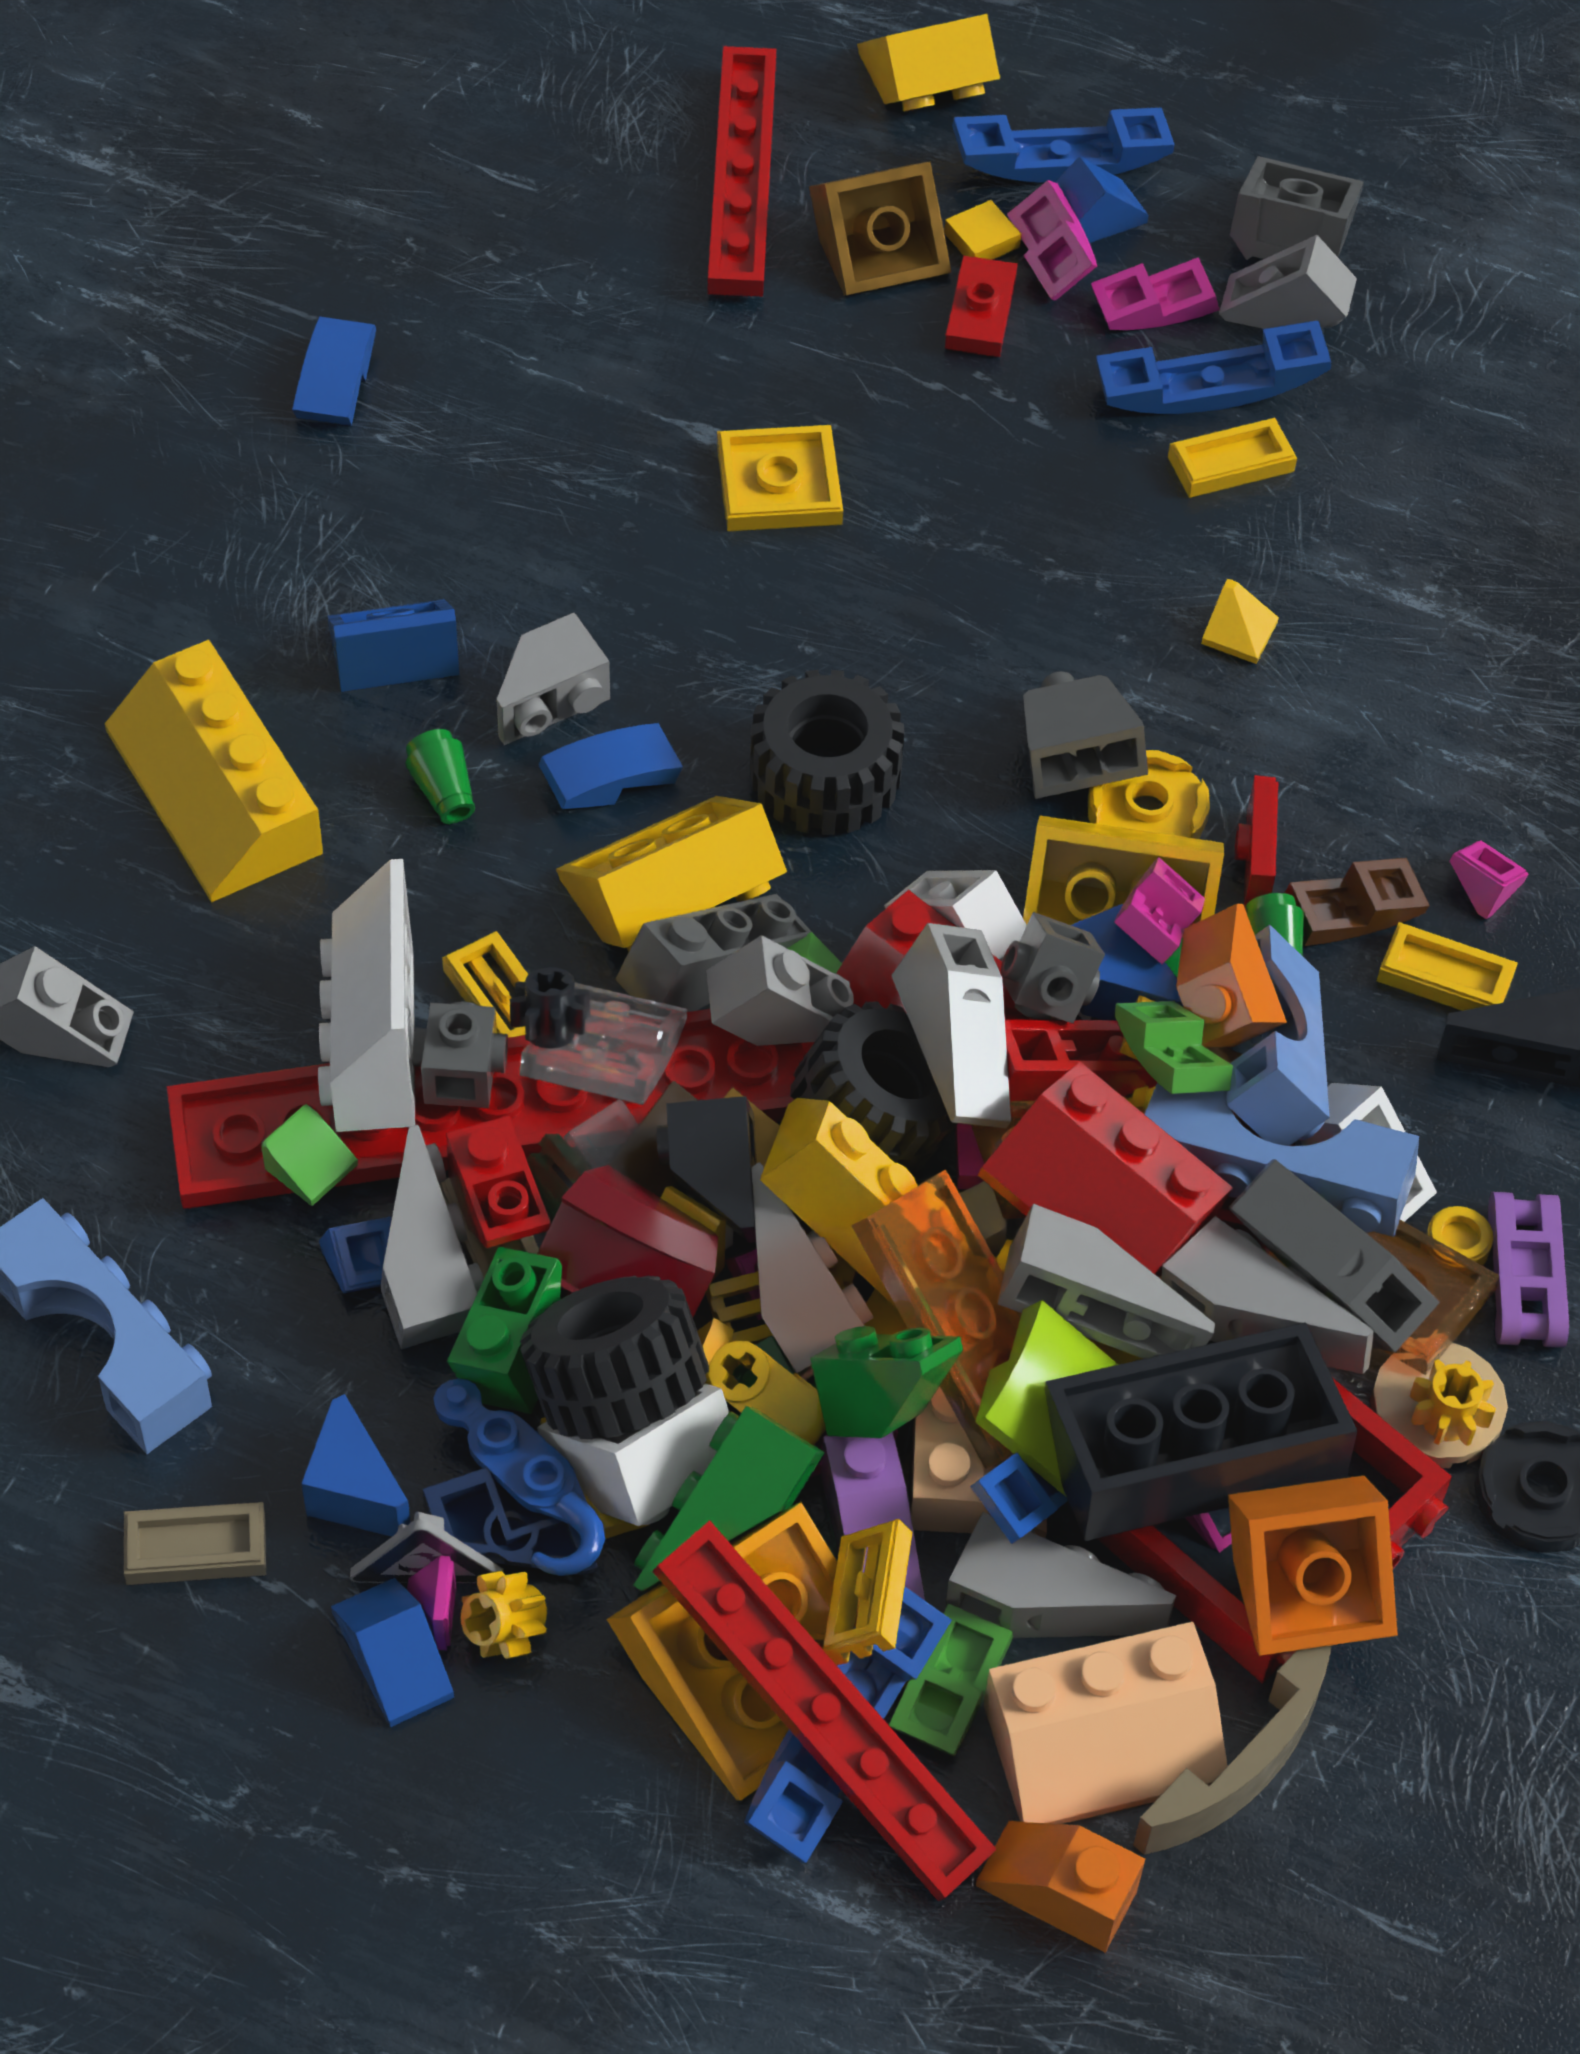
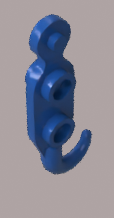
[434,1379,605,1576]

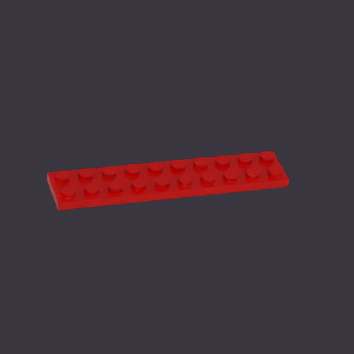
[167,1009,815,1209]

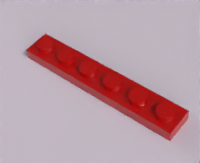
[708,46,776,297]
[652,1520,997,1902]

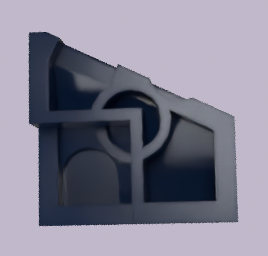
[423,1467,598,1575]

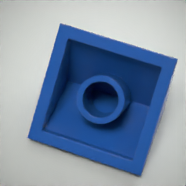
[327,599,459,692]

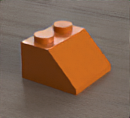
[1228,1476,1398,1656]

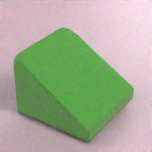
[261,1104,358,1206]

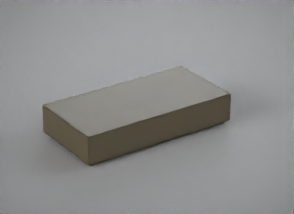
[124,1502,266,1585]

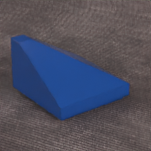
[319,1217,392,1294]

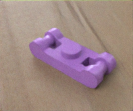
[1488,1192,1569,1348]

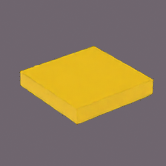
[717,425,843,531]

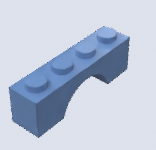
[1226,924,1330,1146]
[1144,1083,1419,1237]
[0,1198,212,1454]

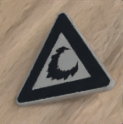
[350,1512,504,1583]

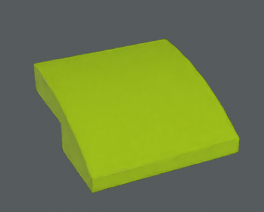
[975,1300,1118,1497]

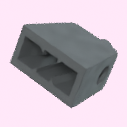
[1023,671,1148,799]

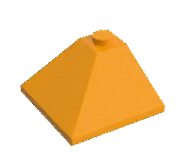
[607,1503,909,1801]

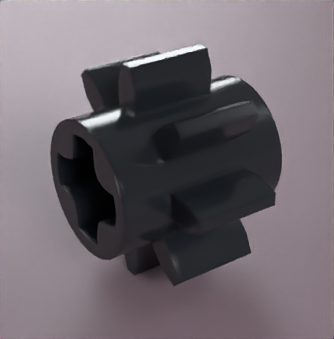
[510,967,590,1049]

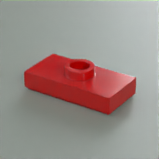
[945,255,1018,357]
[1234,775,1278,911]

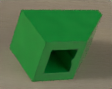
[447,1247,562,1414]
[810,1326,963,1438]

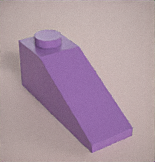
[821,1432,925,1600]

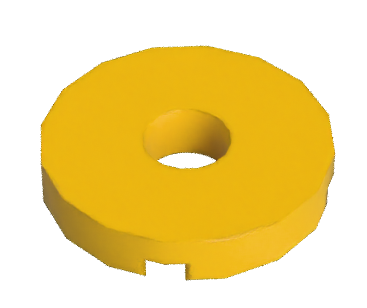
[1088,750,1210,839]

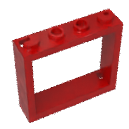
[1097,1377,1452,1684]

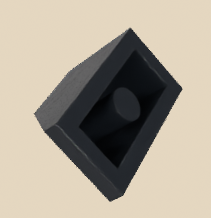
[656,1096,757,1243]

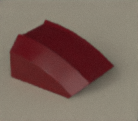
[537,1165,719,1318]

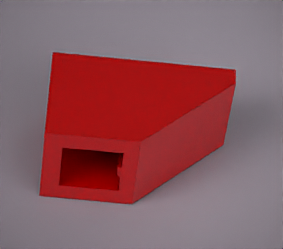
[446,1115,551,1248]

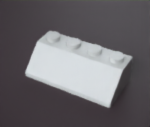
[318,859,415,1132]

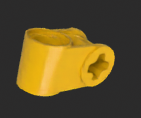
[709,1340,826,1445]

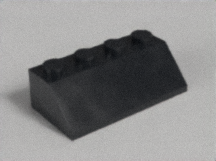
[1044,1322,1357,1541]

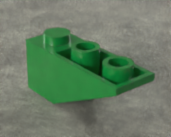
[633,1406,825,1591]

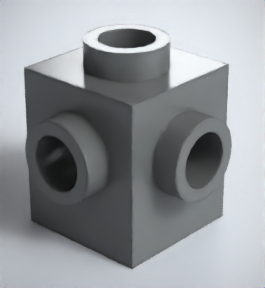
[1001,912,1105,1023]
[412,1001,508,1108]

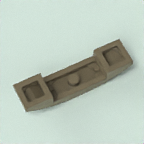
[1133,1645,1331,1855]

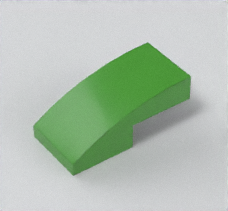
[1115,1001,1233,1094]
[889,1603,1013,1757]

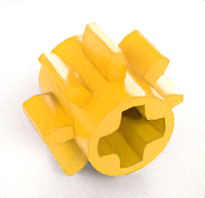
[1409,1359,1496,1446]
[461,1571,547,1659]

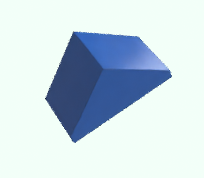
[1055,156,1149,243]
[301,1394,411,1537]
[331,1578,454,1727]

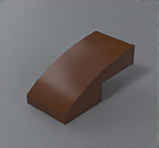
[1284,858,1430,946]

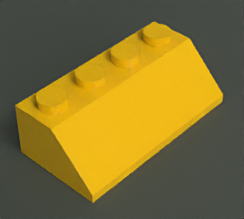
[105,639,323,903]

